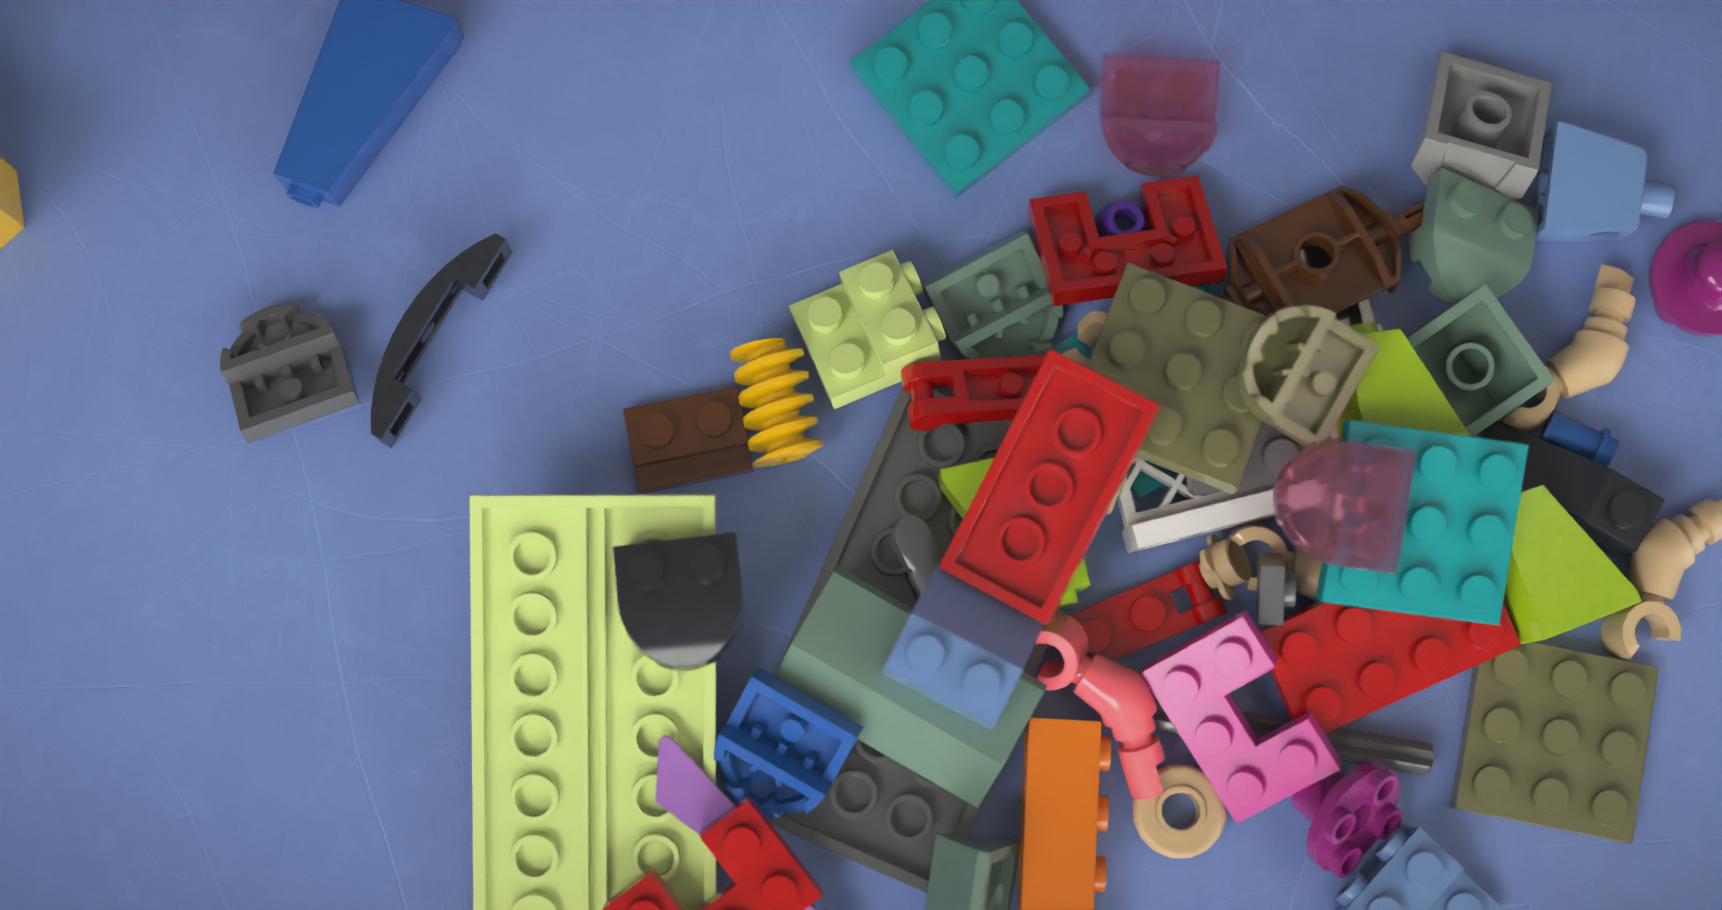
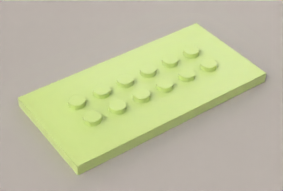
[470,494,717,910]

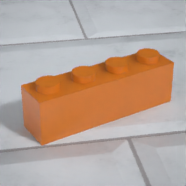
[1016,718,1111,910]

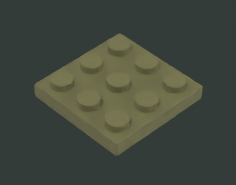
[1087,263,1266,494]
[1450,642,1659,844]

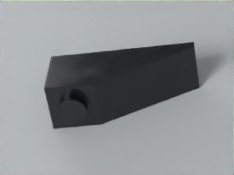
[1481,421,1665,558]

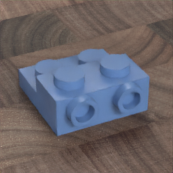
[1335,827,1504,910]

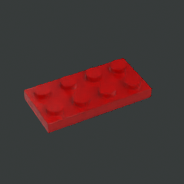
[939,349,1162,625]
[1258,601,1521,733]

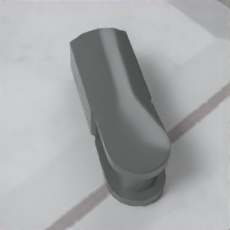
[890,516,943,598]

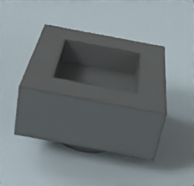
[1256,552,1296,625]

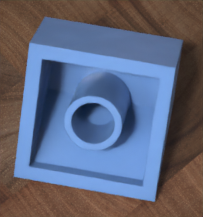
[881,565,1043,729]

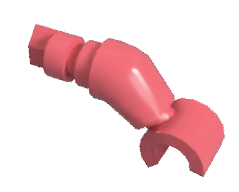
[1035,613,1165,799]

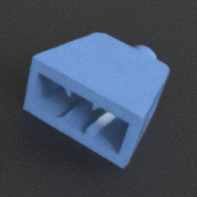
[1533,121,1675,242]

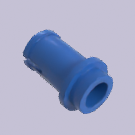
[1538,409,1619,467]

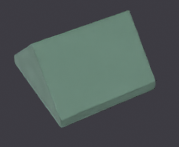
[1406,284,1555,436]
[925,834,1020,910]

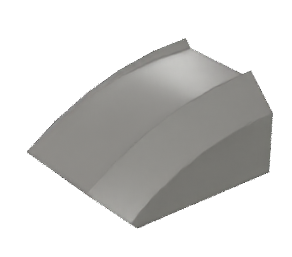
[1411,51,1552,200]

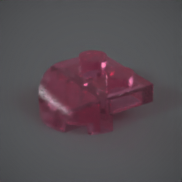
[1099,53,1220,177]
[1273,438,1416,574]

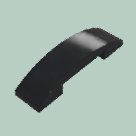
[371,233,513,448]

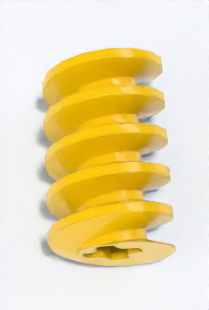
[729,338,823,468]

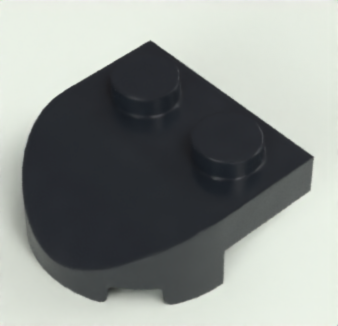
[613,532,745,671]

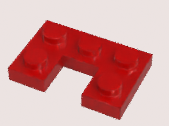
[1028,175,1227,307]
[602,795,823,910]

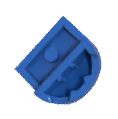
[714,667,864,819]

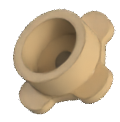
[1199,534,1252,600]

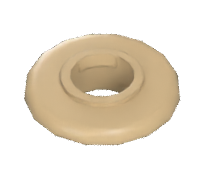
[1132,764,1226,858]

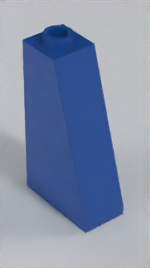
[273,0,464,208]

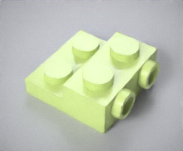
[789,250,946,409]

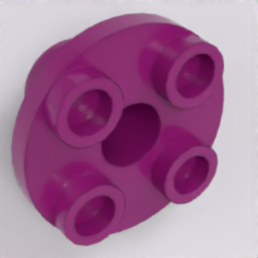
[1648,221,1722,337]
[1291,761,1403,878]

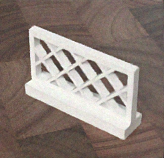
[1117,425,1340,554]

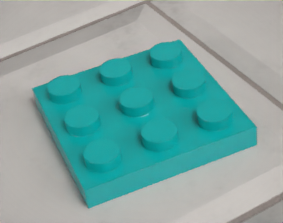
[849,0,1091,198]
[1316,419,1529,625]

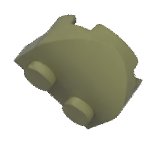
[1238,305,1380,452]

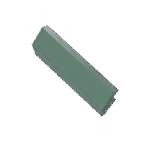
[775,566,1048,808]

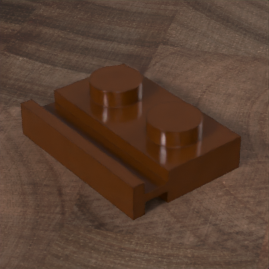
[623,386,754,494]

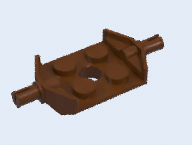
[1219,186,1424,316]

